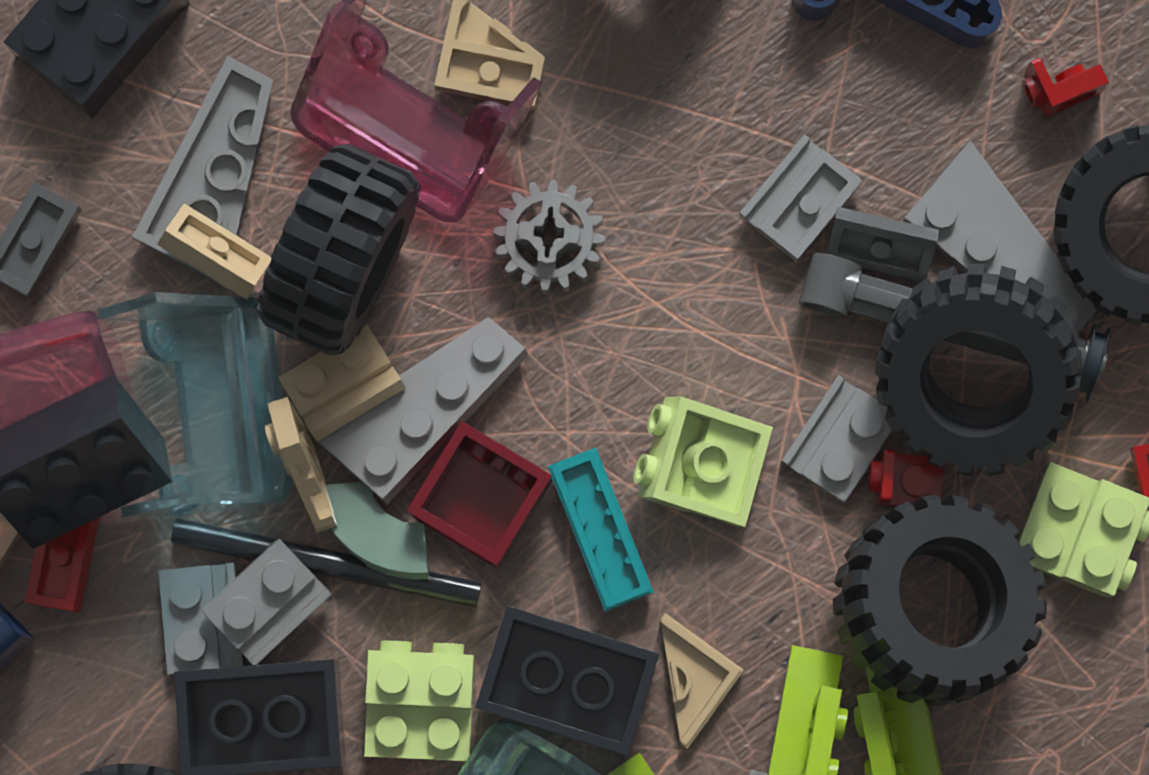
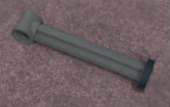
[798,253,1110,402]

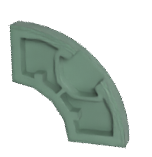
[326,482,429,580]

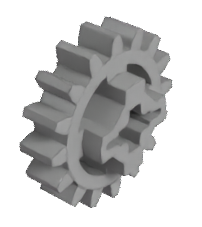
[493,180,605,294]

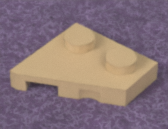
[434,0,545,111]
[265,397,337,532]

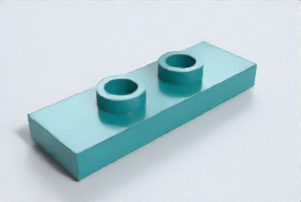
[548,447,654,613]

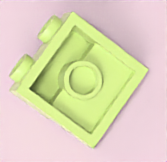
[633,396,773,527]
[1017,462,1149,598]
[364,640,475,761]

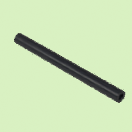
[171,518,482,608]

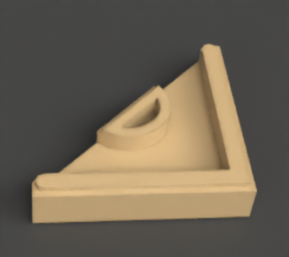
[660,613,744,749]

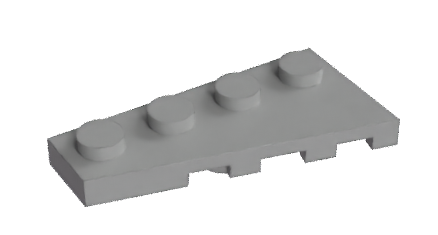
[132,56,273,284]
[903,141,1097,333]
[310,317,528,505]

